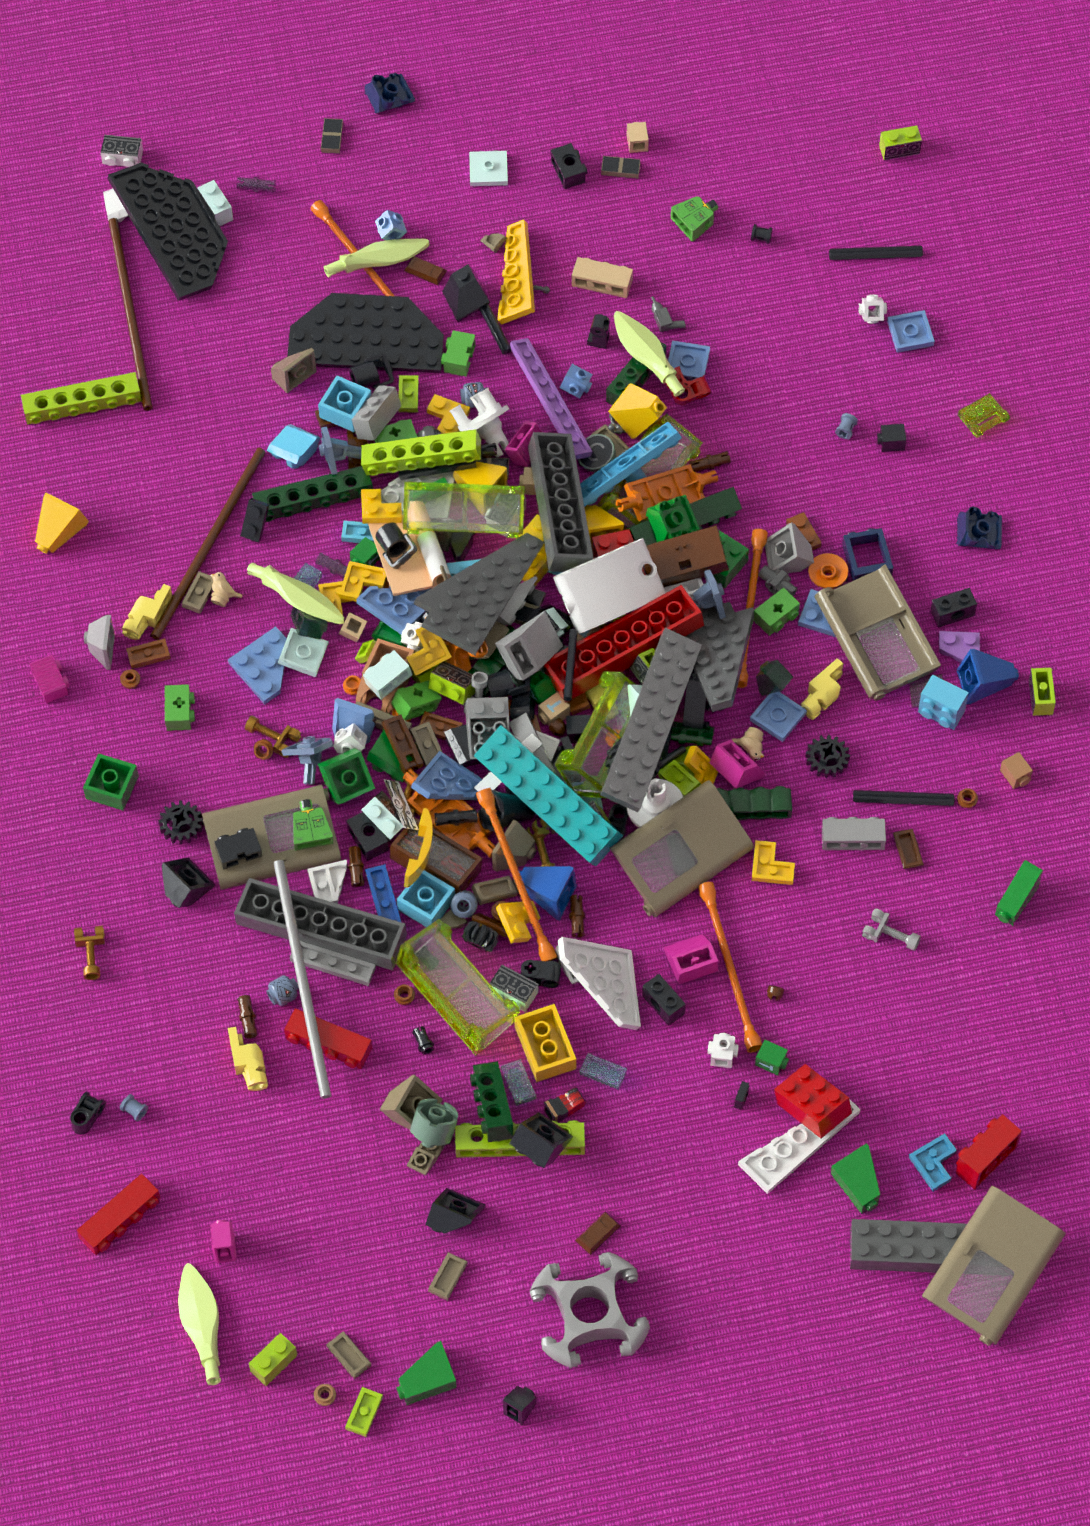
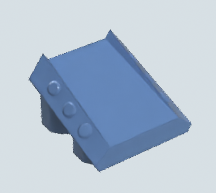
[332,698,375,744]

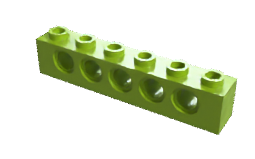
[21,372,142,424]
[361,429,481,476]
[455,1120,585,1158]

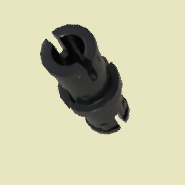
[434,809,478,826]

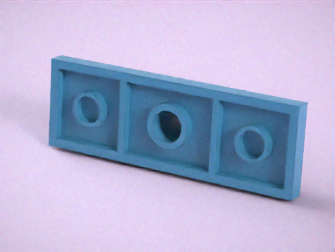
[580,422,682,506]

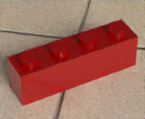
[284,1008,372,1069]
[76,1173,161,1255]

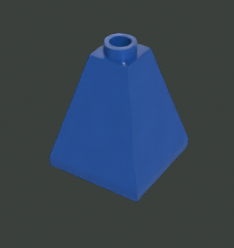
[957,649,1019,704]
[519,866,577,921]

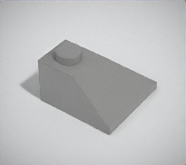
[765,522,814,573]
[84,615,115,670]

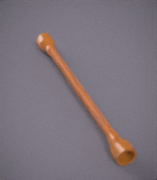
[310,200,395,296]
[737,529,768,688]
[476,787,558,961]
[698,882,762,1053]

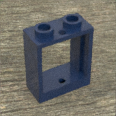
[842,528,894,581]

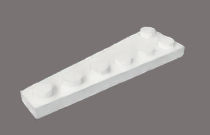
[738,1100,860,1194]

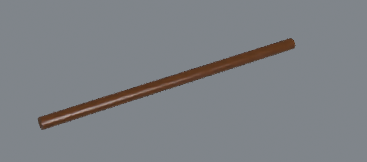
[108,218,153,411]
[150,448,266,640]

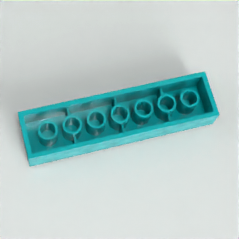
[474,725,623,866]

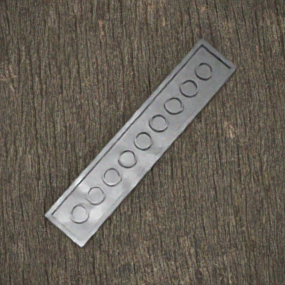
[600,628,702,812]

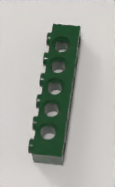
[252,466,373,522]

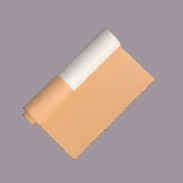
[368,501,451,596]

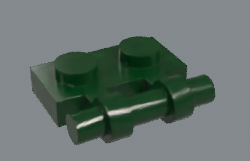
[671,721,715,747]

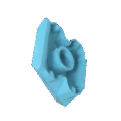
[267,424,321,469]

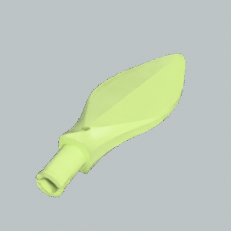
[324,239,429,278]
[614,311,685,397]
[247,563,344,624]
[178,1263,221,1385]

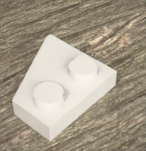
[308,860,347,904]

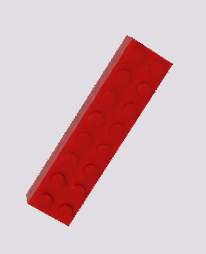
[543,585,704,703]

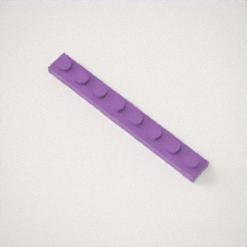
[510,338,592,459]

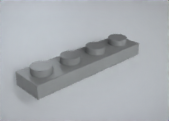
[290,941,376,986]

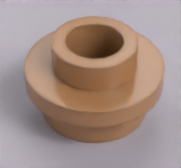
[314,1384,336,1406]

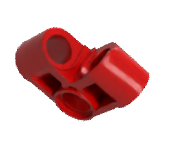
[665,366,712,405]

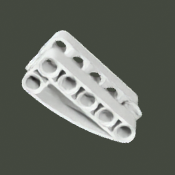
[553,538,666,634]

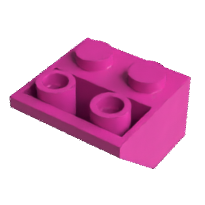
[709,740,766,789]
[663,934,719,985]

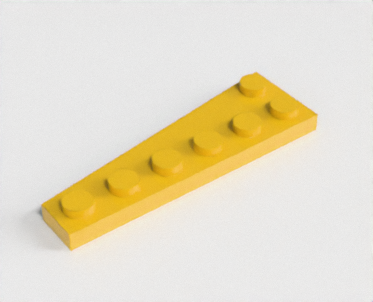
[498,220,535,325]

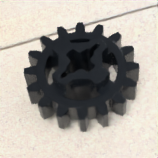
[805,735,850,778]
[158,800,204,845]

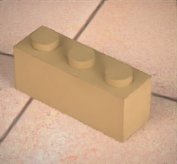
[572,257,633,298]

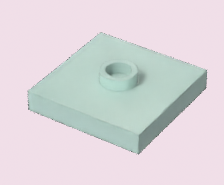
[469,151,508,186]
[278,628,329,677]

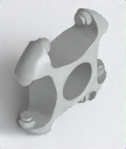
[530,1252,650,1368]

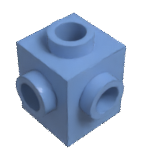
[375,210,407,240]
[559,364,593,399]

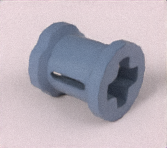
[835,413,858,439]
[120,1094,148,1122]

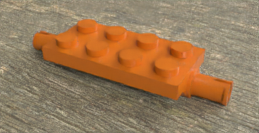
[616,464,718,522]
[403,769,496,858]

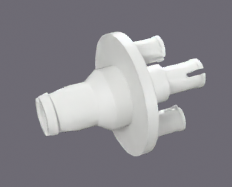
[450,388,509,457]
[627,778,683,829]

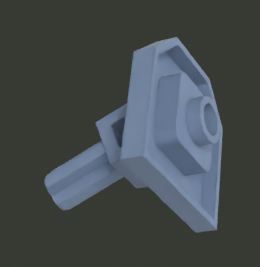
[319,427,362,475]
[692,570,726,619]
[282,736,333,785]

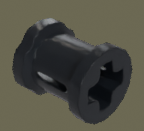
[751,224,773,244]

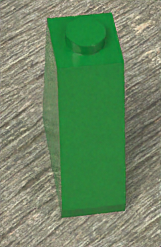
[995,860,1043,926]
[831,1143,880,1214]
[396,1341,457,1405]

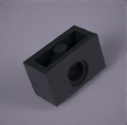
[550,143,588,189]
[930,588,977,628]
[346,812,390,861]
[642,974,686,1026]

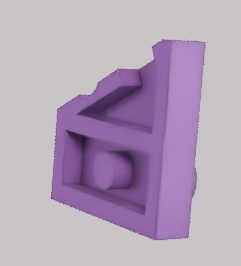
[939,631,980,663]

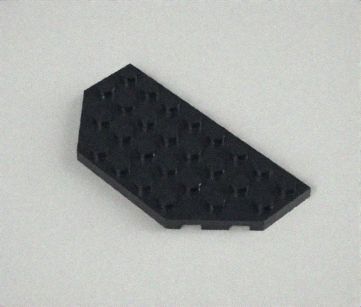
[107,162,228,301]
[287,293,444,373]

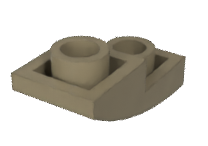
[407,1142,446,1176]

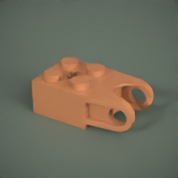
[356,639,415,714]

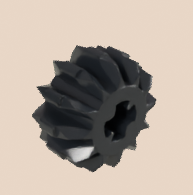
[462,921,499,952]

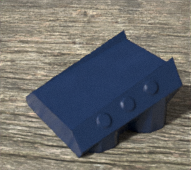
[365,73,415,113]
[956,506,1002,549]

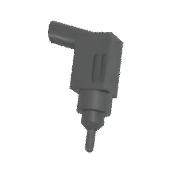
[651,296,686,332]

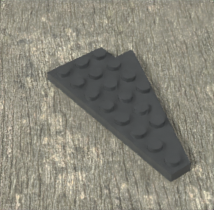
[414,533,544,656]
[685,602,755,712]

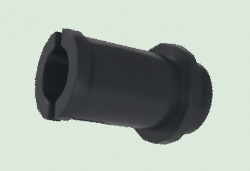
[412,1026,434,1055]

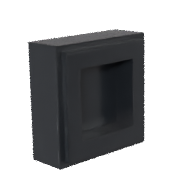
[734,1081,750,1110]

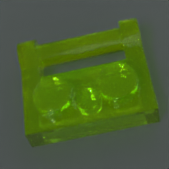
[957,393,1010,438]

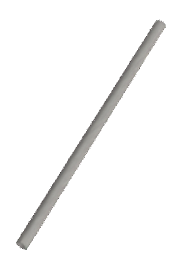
[274,860,331,1099]

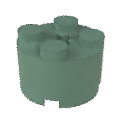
[410,1099,458,1148]

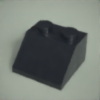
[509,1112,573,1168]

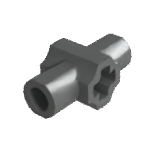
[758,565,798,596]

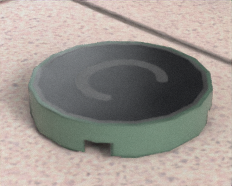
[578,434,616,472]

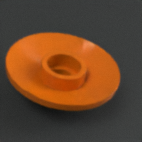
[808,553,848,589]

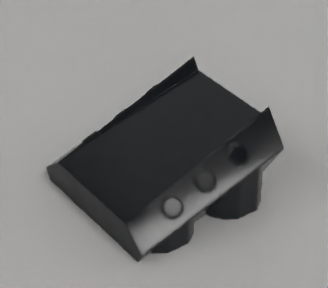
[444,725,481,768]

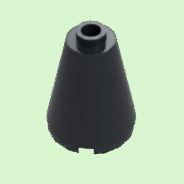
[478,790,536,831]

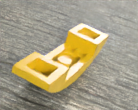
[404,808,433,888]

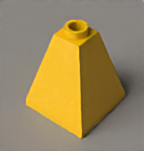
[608,384,667,439]
[453,461,508,516]
[35,493,89,554]
[584,505,624,541]

